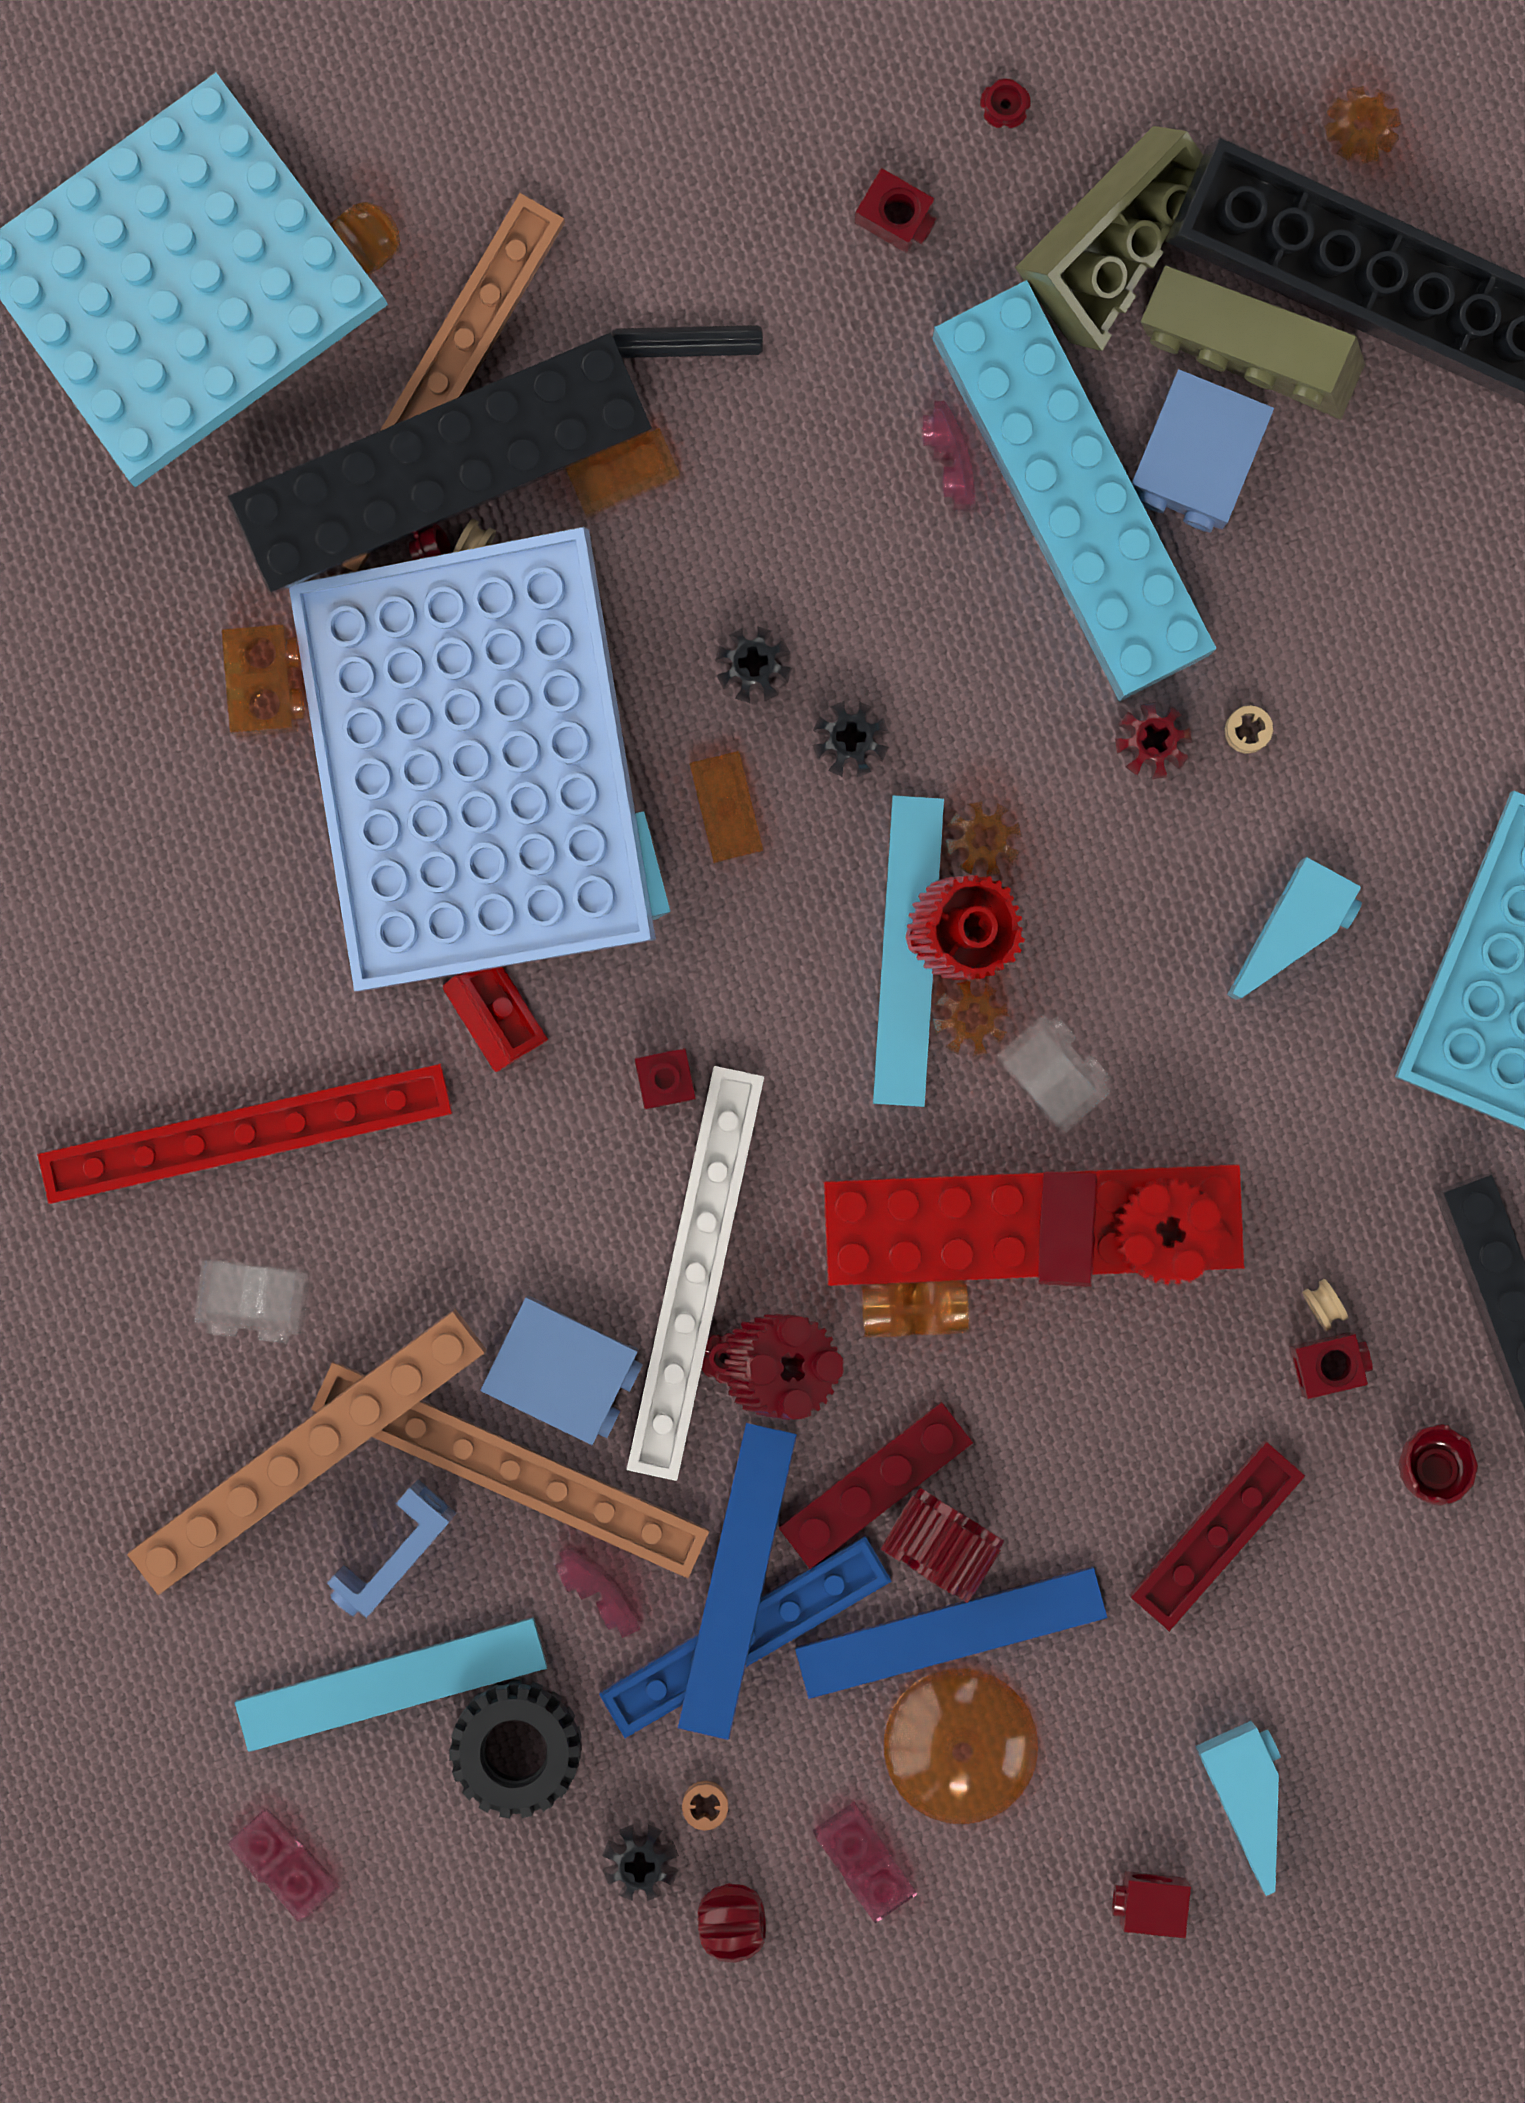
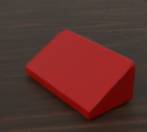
[443,967,548,1072]

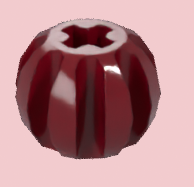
[1115,702,1193,779]
[698,1883,766,1963]

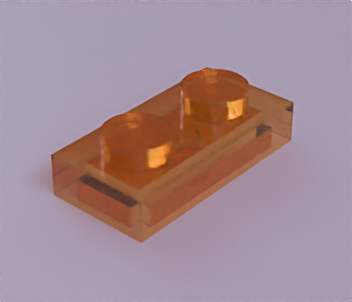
[565,428,680,518]
[689,751,764,864]

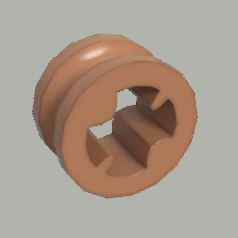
[682,1780,729,1831]

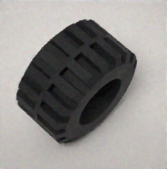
[449,1680,582,1819]

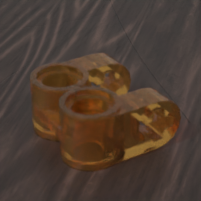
[861,1280,969,1337]

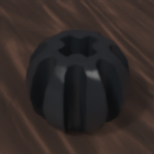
[715,626,792,703]
[812,701,889,777]
[602,1824,679,1901]

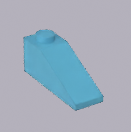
[1227,857,1362,1000]
[1195,1721,1281,1896]

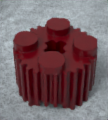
[725,1314,844,1420]
[881,1488,1005,1603]

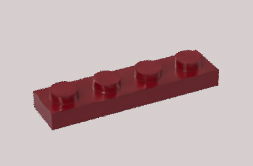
[778,1401,973,1569]
[1129,1440,1305,1632]

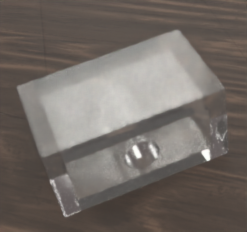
[994,1014,1112,1133]
[194,1259,311,1343]

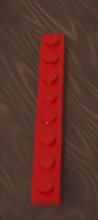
[37,1064,453,1204]

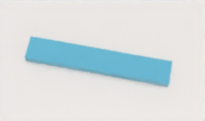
[873,795,944,1107]
[234,1617,548,1752]

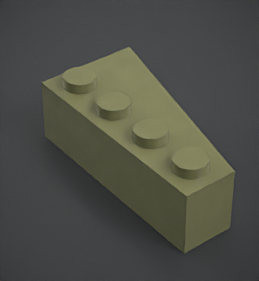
[1015,126,1203,351]
[1141,265,1365,420]

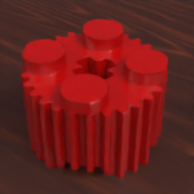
[905,875,1025,980]
[1113,1178,1224,1285]

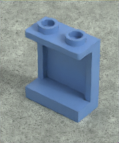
[1131,369,1274,532]
[480,1295,643,1445]
[327,1480,456,1618]

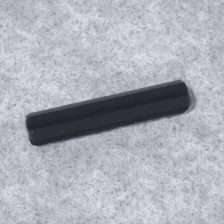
[612,325,763,358]

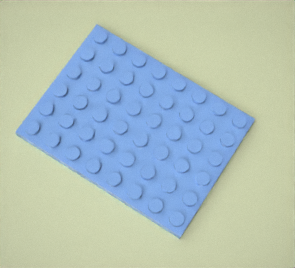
[289,527,656,991]

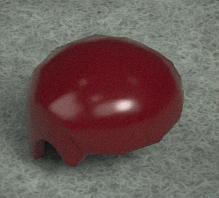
[1398,1424,1478,1506]

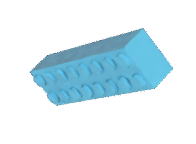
[932,280,1217,702]

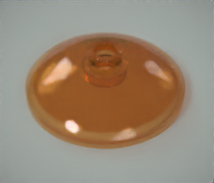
[883,1668,1038,1824]

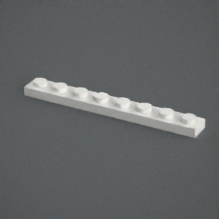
[627,1066,764,1481]

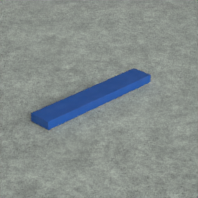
[678,1423,797,1740]
[599,1536,892,1738]
[795,1566,1107,1699]

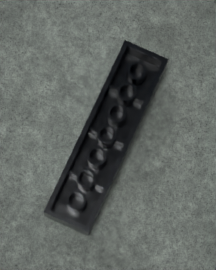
[1166,137,1525,406]
[228,332,652,596]

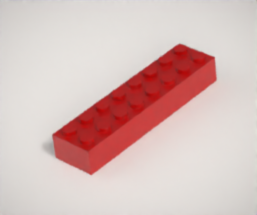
[823,1164,1244,1286]

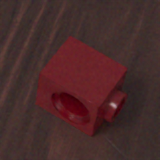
[854,168,938,253]
[634,1048,696,1110]
[1289,1332,1373,1399]
[1112,1871,1191,1939]

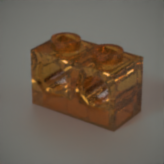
[221,624,305,737]

